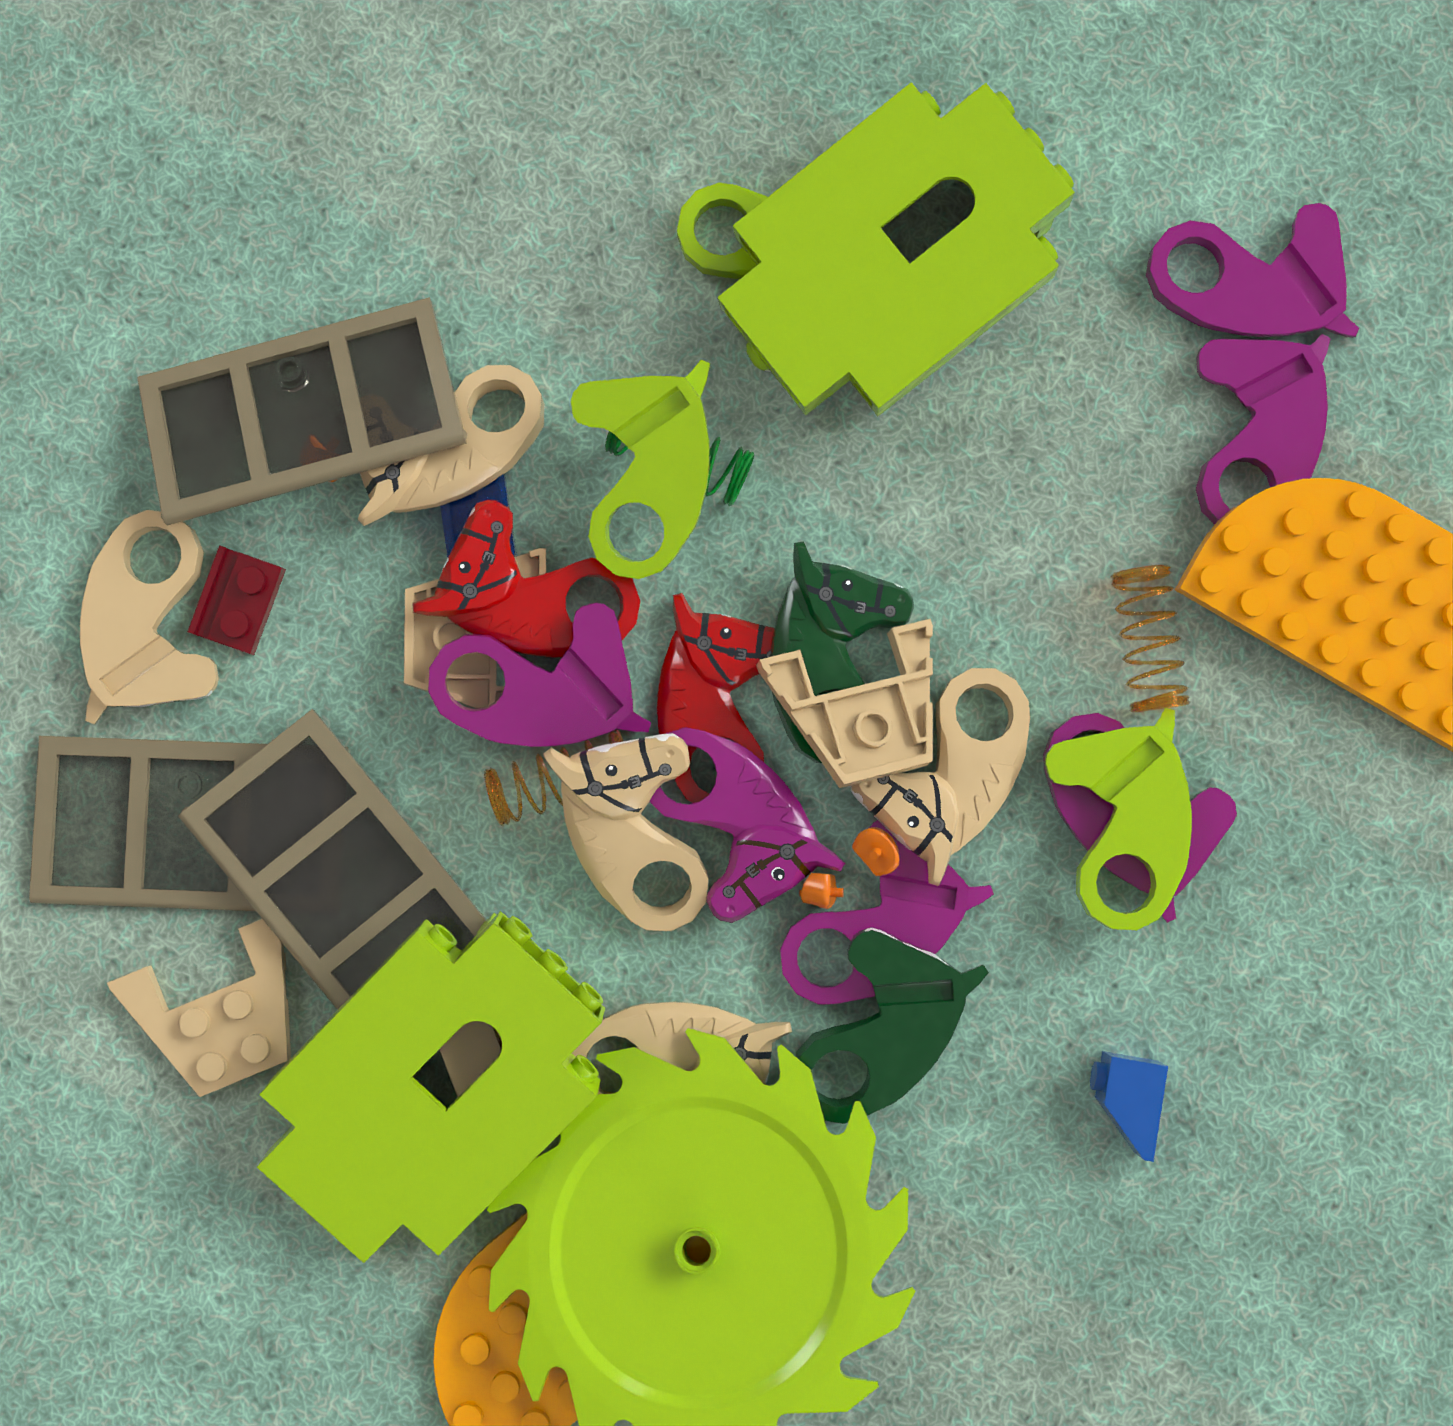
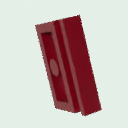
[187,545,286,655]

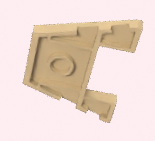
[404,548,546,709]
[756,619,933,788]
[107,919,291,1097]

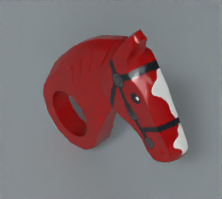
[412,499,640,658]
[657,593,774,803]

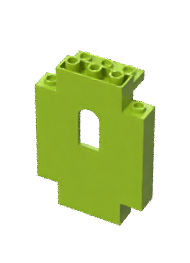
[717,82,1075,417]
[257,911,605,1263]

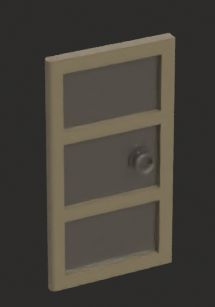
[137,297,467,526]
[178,709,487,1010]
[29,736,348,914]

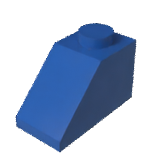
[1090,1051,1168,1162]

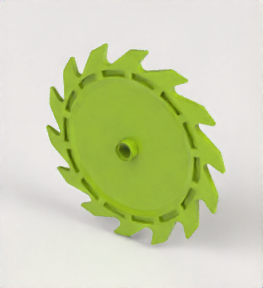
[487,1028,916,1426]

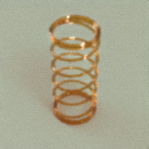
[1110,565,1191,712]
[484,730,624,826]

